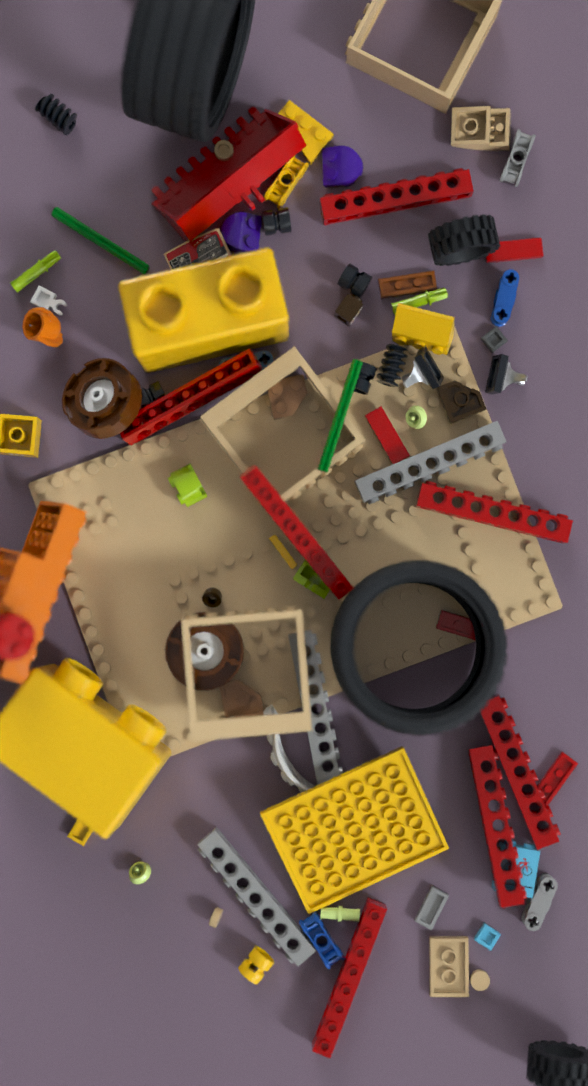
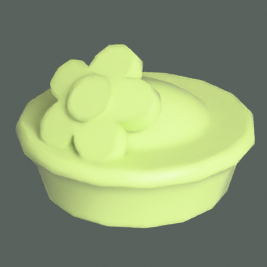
[405,405,427,429]
[129,861,151,884]

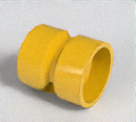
[238,946,275,985]

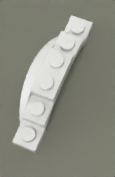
[263,705,315,793]

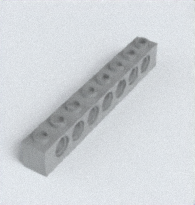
[354,421,507,505]
[288,630,343,785]
[198,827,316,966]

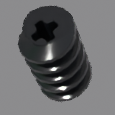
[35,94,77,135]
[377,344,408,387]

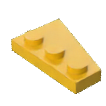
[278,100,334,166]

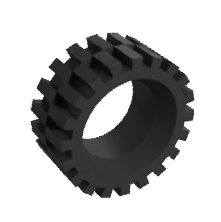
[428,214,500,266]
[526,1040,588,1086]

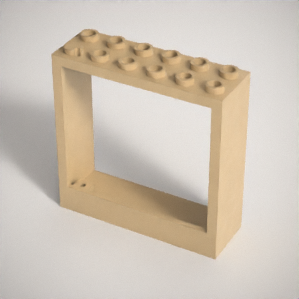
[345,0,502,114]
[200,346,365,502]
[182,606,312,741]

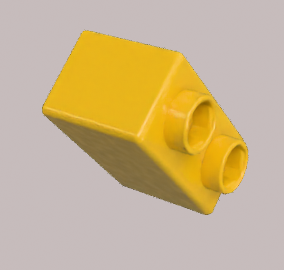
[118,248,289,373]
[0,658,171,839]

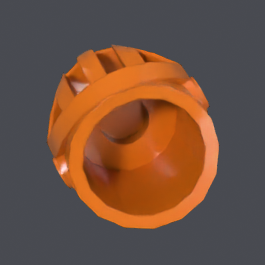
[22,307,63,347]

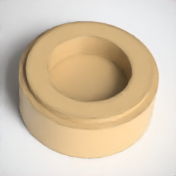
[214,140,234,161]
[209,907,223,928]
[470,969,490,991]

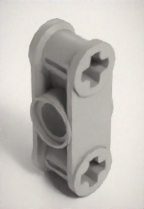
[499,129,536,187]
[521,873,558,931]

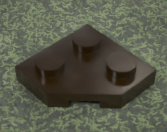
[436,381,486,424]

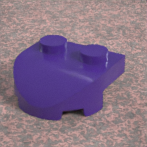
[322,145,363,187]
[220,212,262,253]

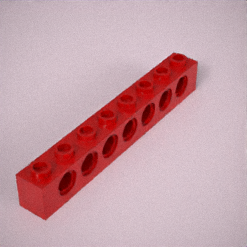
[320,168,474,225]
[120,348,263,446]
[238,464,354,600]
[415,481,573,544]
[481,694,561,850]
[468,745,527,908]
[312,897,387,1058]

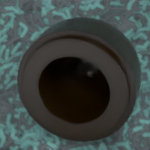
[202,587,222,608]

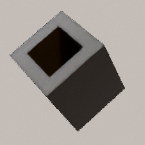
[334,293,364,327]

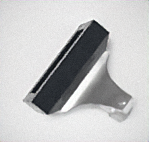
[402,346,444,389]
[485,354,528,394]

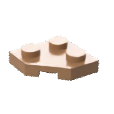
[268,374,307,420]
[220,680,264,719]

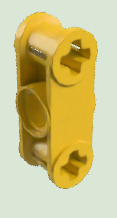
[264,156,309,208]

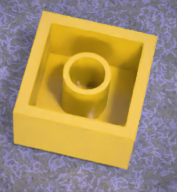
[0,414,42,458]

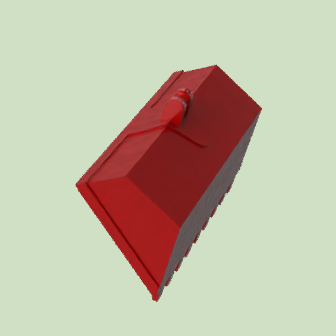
[151,107,307,242]

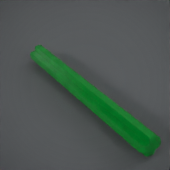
[51,207,150,274]
[318,359,363,473]

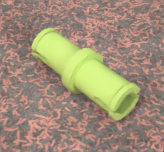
[320,906,360,922]

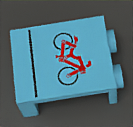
[491,840,540,898]

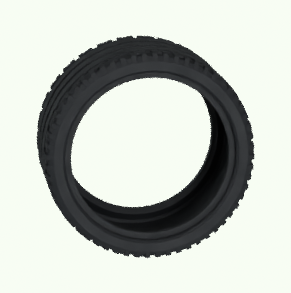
[121,0,255,142]
[330,560,508,736]

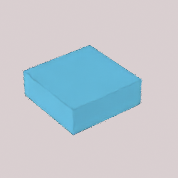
[474,922,501,951]

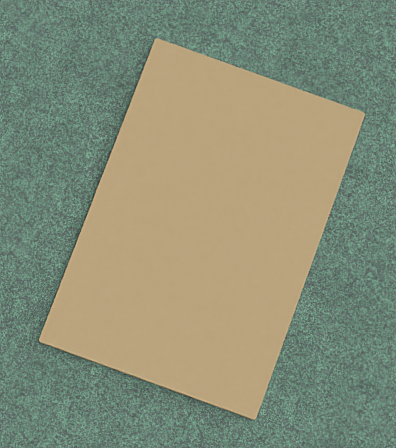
[29,326,562,756]

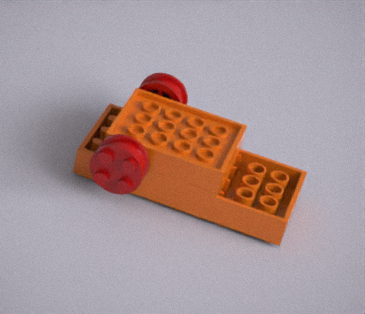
[0,501,87,684]

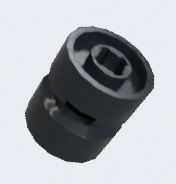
[262,207,292,236]
[337,263,373,298]
[354,362,377,395]
[141,381,165,408]

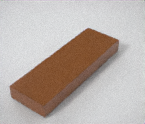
[378,270,437,299]

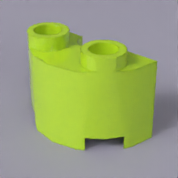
[168,463,208,507]
[293,560,330,599]

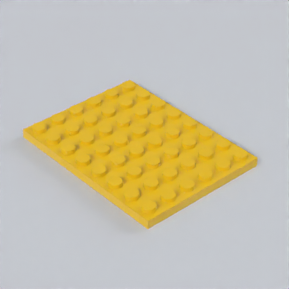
[260,746,449,914]

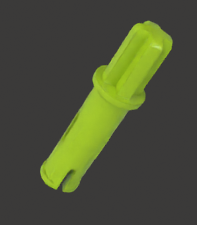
[10,250,61,293]
[391,287,448,315]

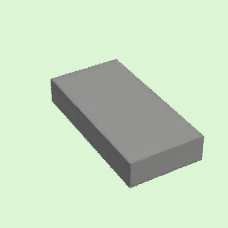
[414,885,449,930]

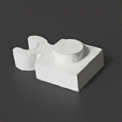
[30,286,67,315]

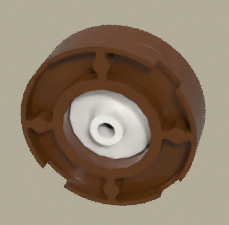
[62,358,142,439]
[165,612,244,691]

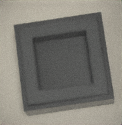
[481,326,508,353]

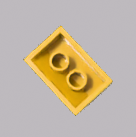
[392,303,455,355]

